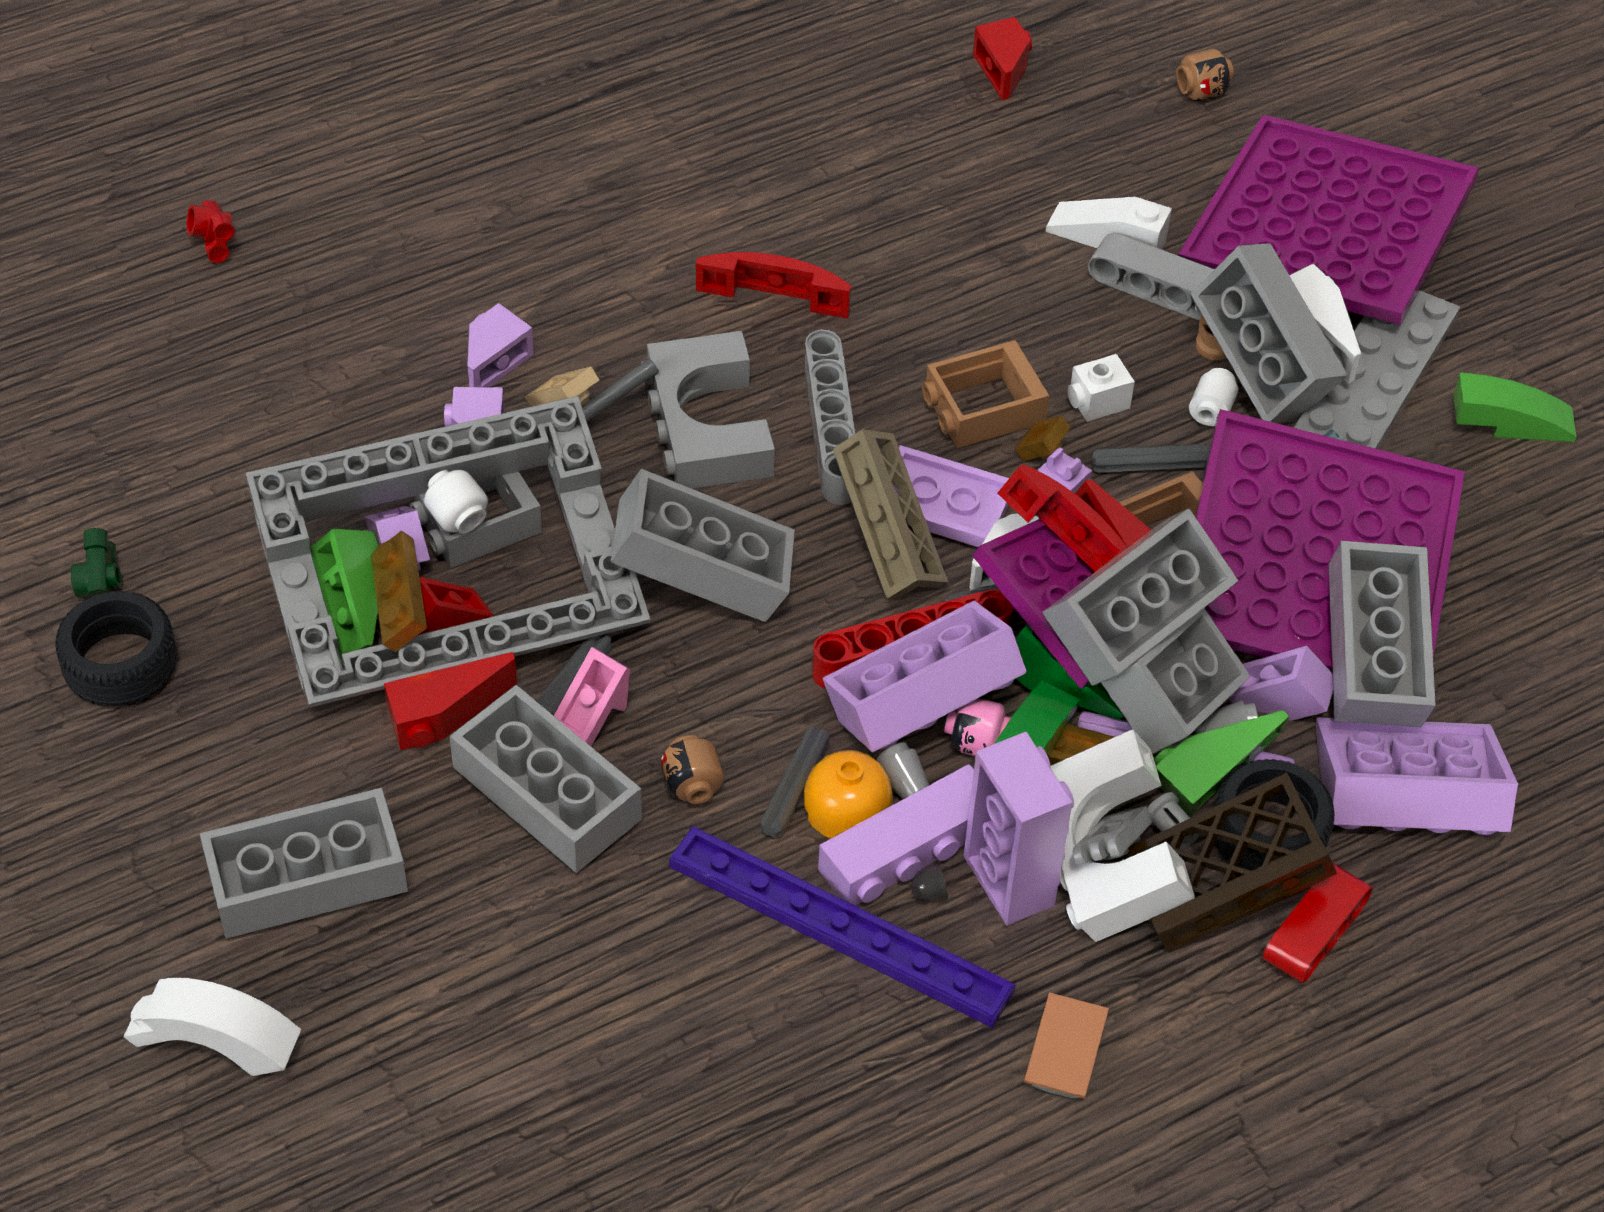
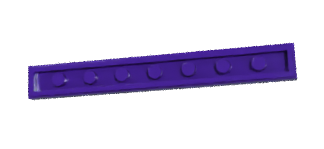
[669,826,1016,1028]

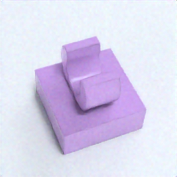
[1038,447,1092,493]

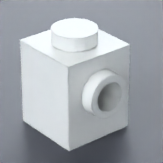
[1067,354,1135,422]

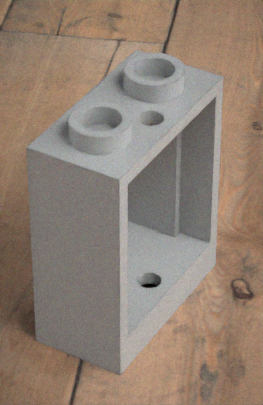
[410,471,542,569]

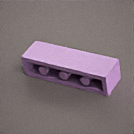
[818,764,974,905]

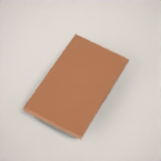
[1024,992,1109,1099]

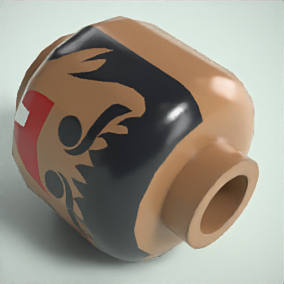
[1176,49,1234,101]
[661,735,724,804]

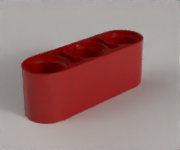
[1263,863,1373,984]

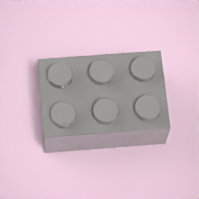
[1101,608,1251,754]

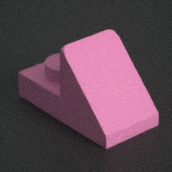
[554,647,630,746]

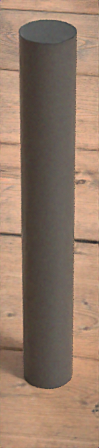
[582,358,659,422]

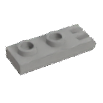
[1073,806,1152,865]

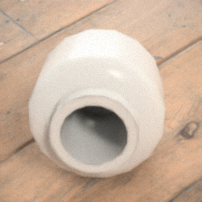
[424,470,488,534]

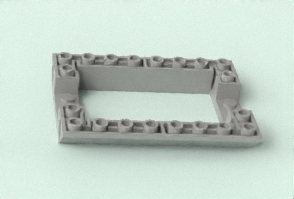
[246,396,651,708]

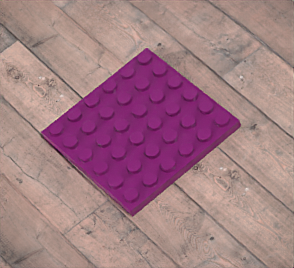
[1178,115,1479,325]
[1195,409,1465,674]

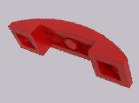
[696,252,851,319]
[997,464,1127,572]

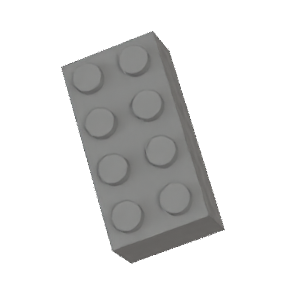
[1191,243,1348,424]
[611,469,795,622]
[1042,508,1238,686]
[1329,541,1436,727]
[449,685,642,873]
[200,788,408,939]

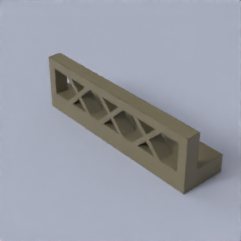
[833,429,948,600]

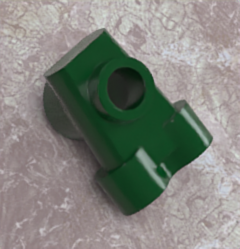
[71,528,122,598]

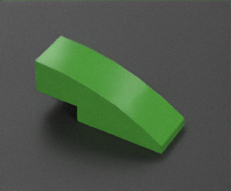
[1453,373,1576,442]

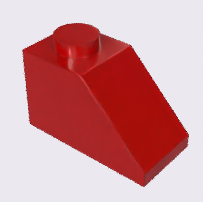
[973,17,1032,101]
[419,576,494,635]

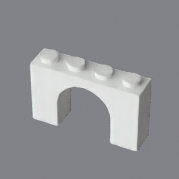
[1051,729,1195,942]

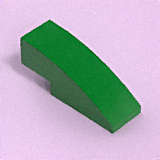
[994,680,1081,757]

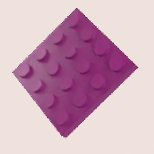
[972,519,1095,689]

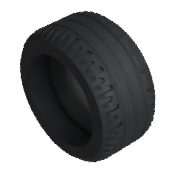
[55,591,177,707]
[1211,759,1335,871]

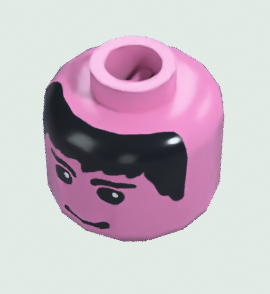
[944,698,1012,756]

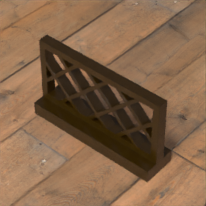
[1123,773,1337,953]

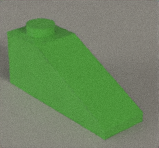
[310,529,378,664]
[1154,710,1289,817]

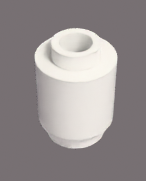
[1189,368,1238,427]

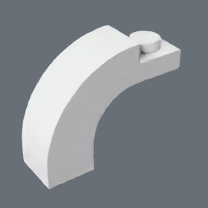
[124,978,301,1076]

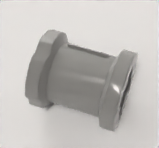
[1147,792,1200,851]

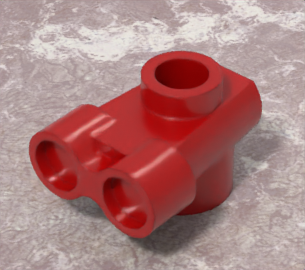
[186,200,235,263]

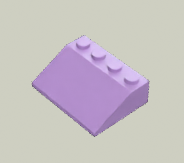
[1315,717,1518,835]

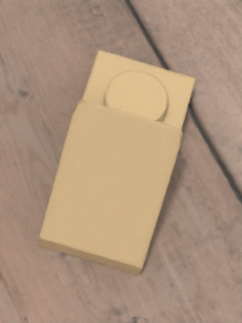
[525,366,599,406]

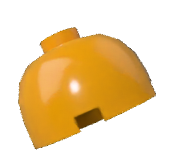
[804,750,893,838]

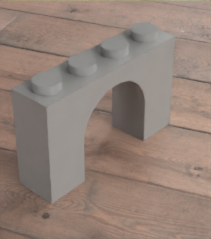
[641,331,775,489]

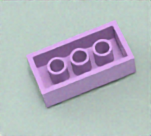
[822,601,1027,753]
[963,732,1074,926]

